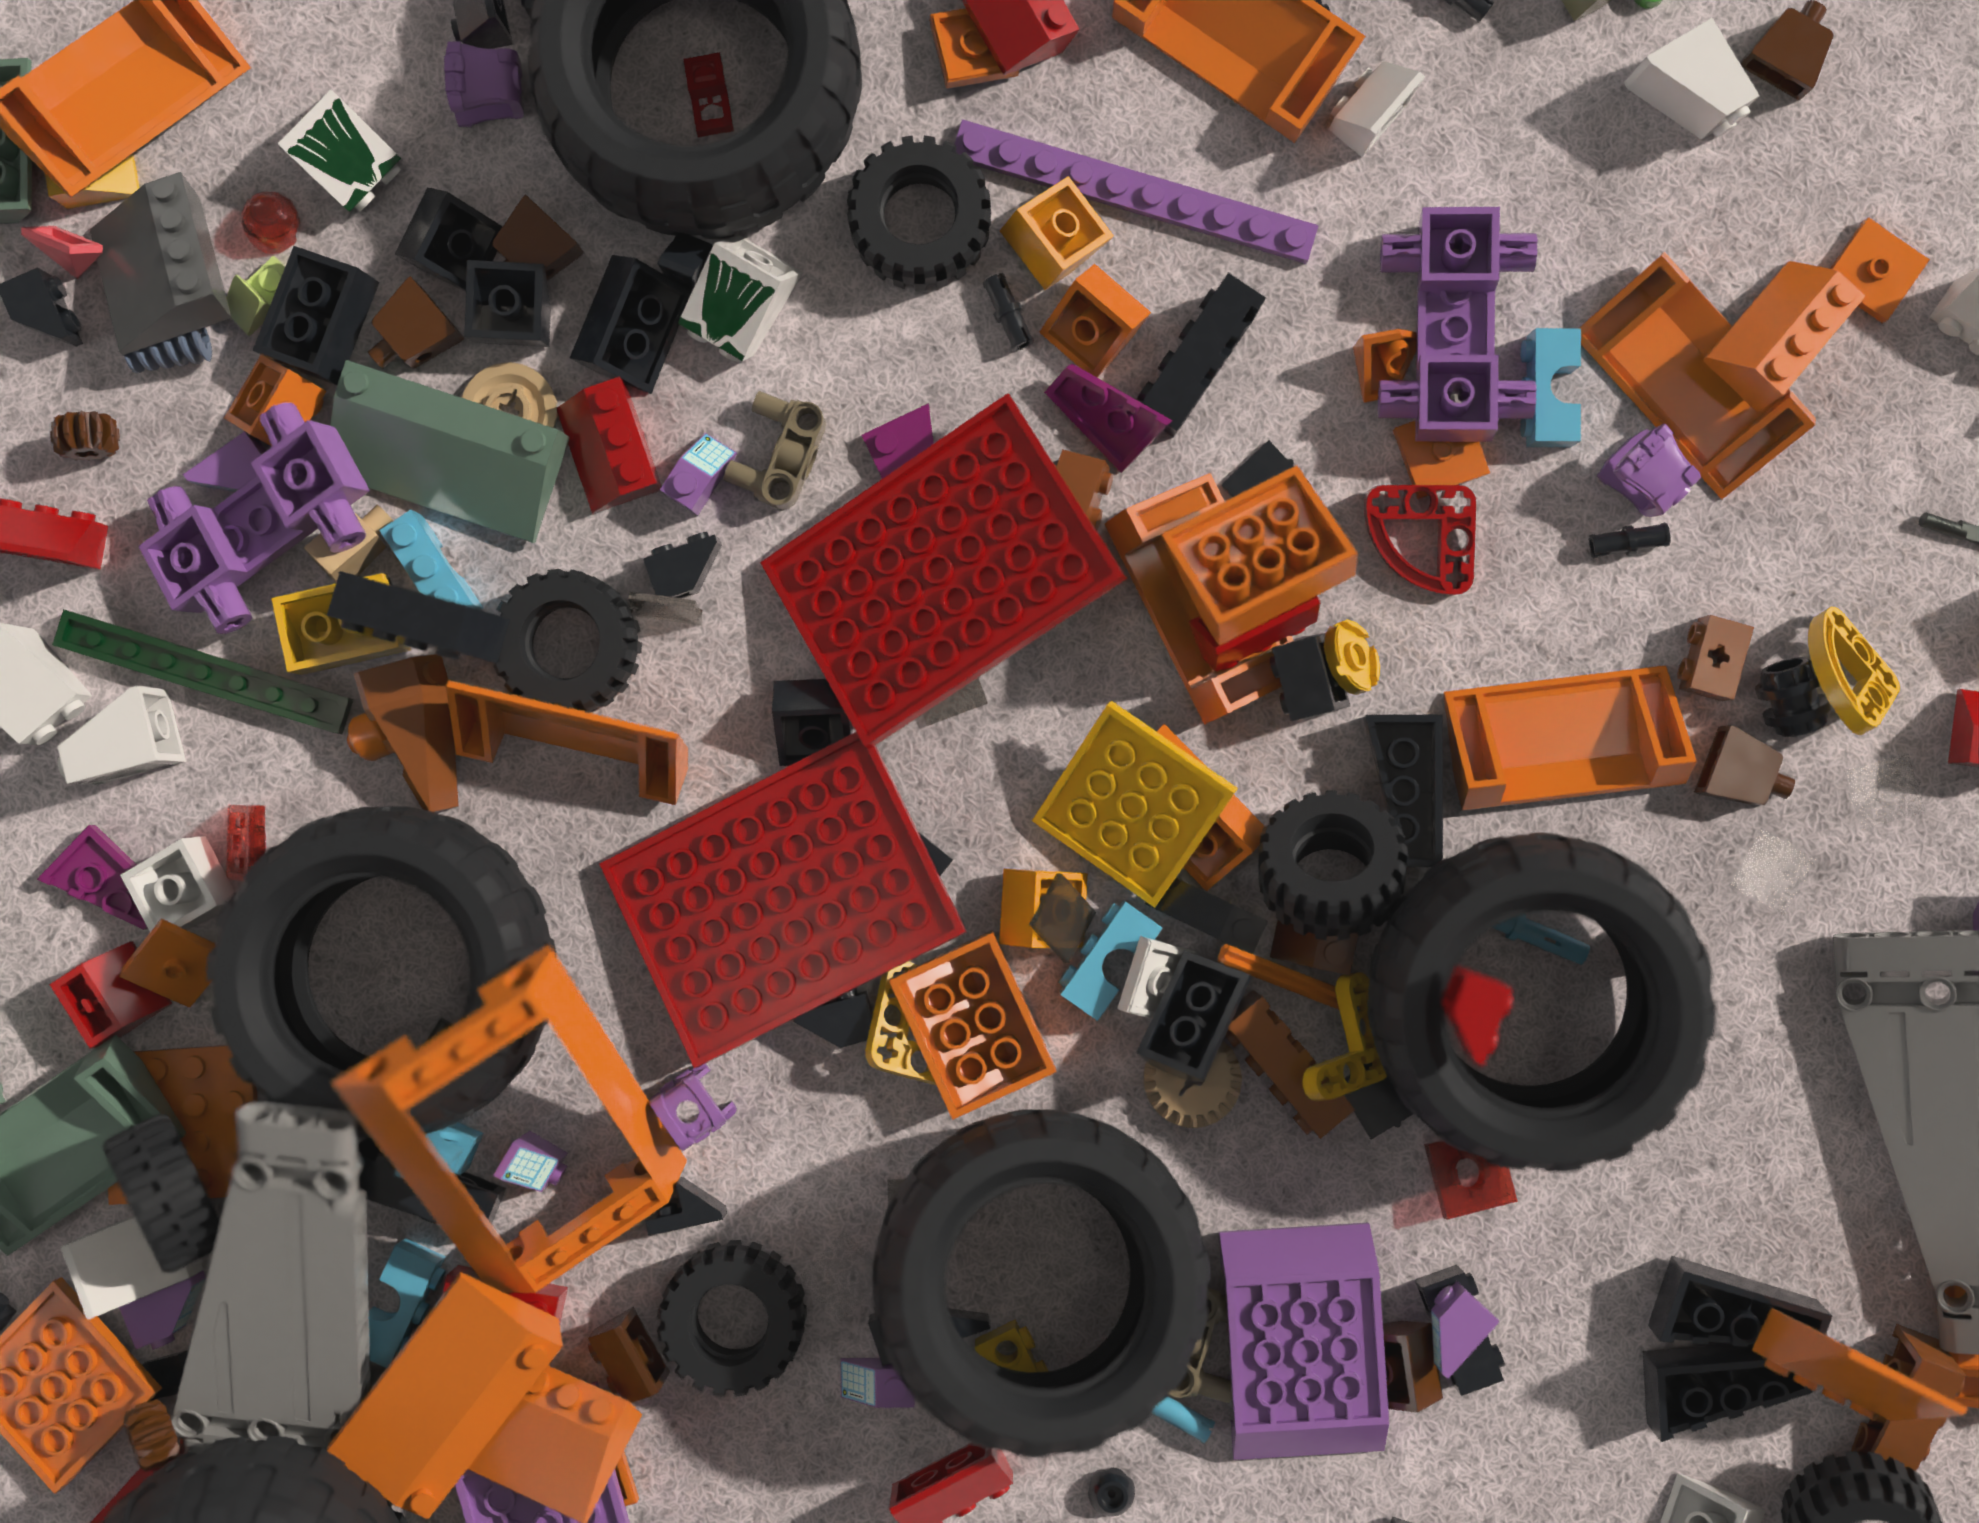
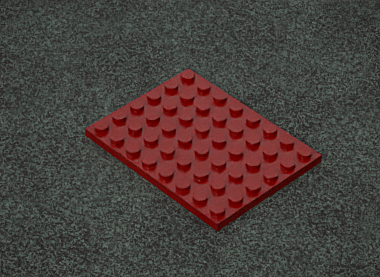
[760,393,1127,749]
[599,732,967,1068]

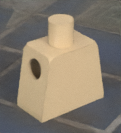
[304,505,393,582]

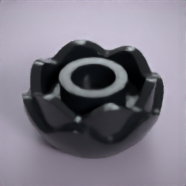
[1088,1467,1135,1517]

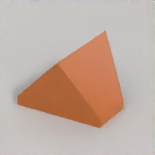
[1353,329,1417,403]

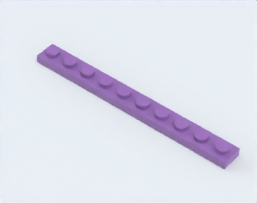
[954,119,1319,264]

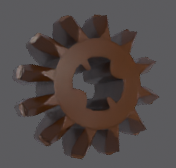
[50,410,120,461]
[124,1399,180,1471]

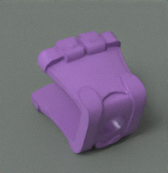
[444,41,524,127]
[1597,424,1701,517]
[649,1064,737,1151]

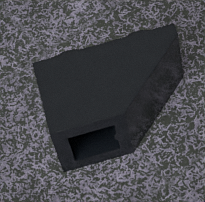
[0,267,83,347]
[643,532,722,605]
[793,988,873,1048]

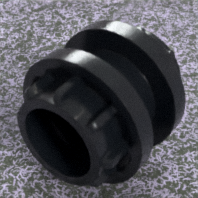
[1755,657,1833,737]

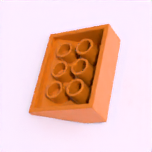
[1161,465,1358,646]
[889,930,1057,1120]
[1752,1308,1968,1421]
[467,1366,642,1523]

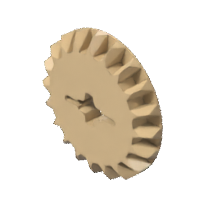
[462,362,558,428]
[1144,1041,1242,1128]

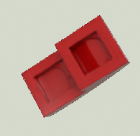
[684,52,734,138]

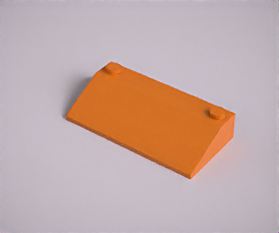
[0,0,251,198]
[1112,0,1366,143]
[1578,252,1816,500]
[1104,473,1294,725]
[1443,665,1697,810]
[446,681,688,805]
[327,1272,563,1519]

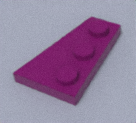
[1044,364,1172,473]
[862,403,934,479]
[37,825,148,930]

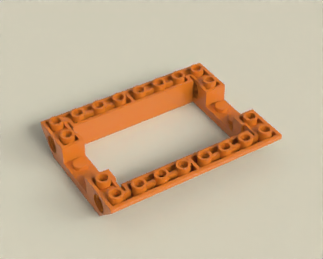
[332,945,687,1293]

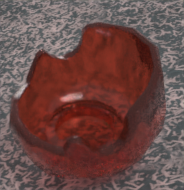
[241,191,301,253]

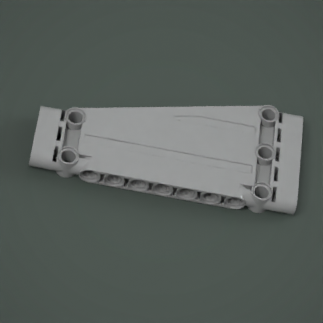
[1833,930,1979,1354]
[171,1102,371,1455]

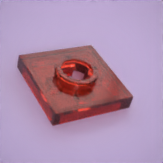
[226,805,266,881]
[1424,1140,1518,1219]

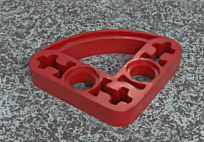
[1364,485,1476,595]

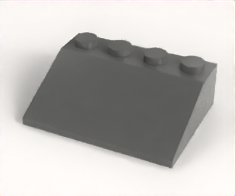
[90,172,232,355]

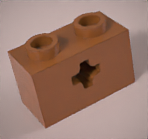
[1677,615,1754,702]

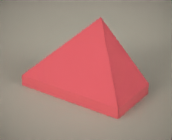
[21,226,103,279]

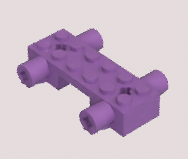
[1378,207,1537,442]
[138,402,370,634]

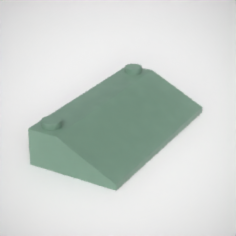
[330,360,570,543]
[0,1035,186,1256]

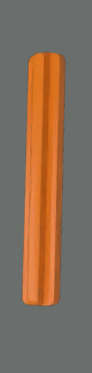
[1217,944,1339,1010]

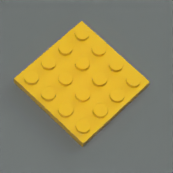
[1032,700,1238,908]

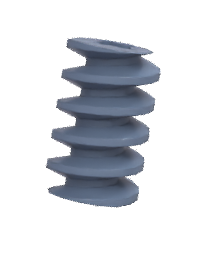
[124,327,212,374]

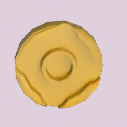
[1324,619,1380,695]

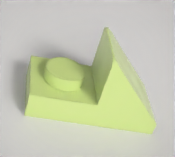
[226,255,285,336]

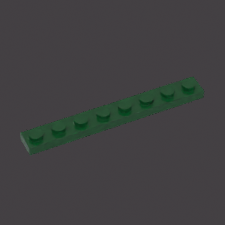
[52,609,354,735]

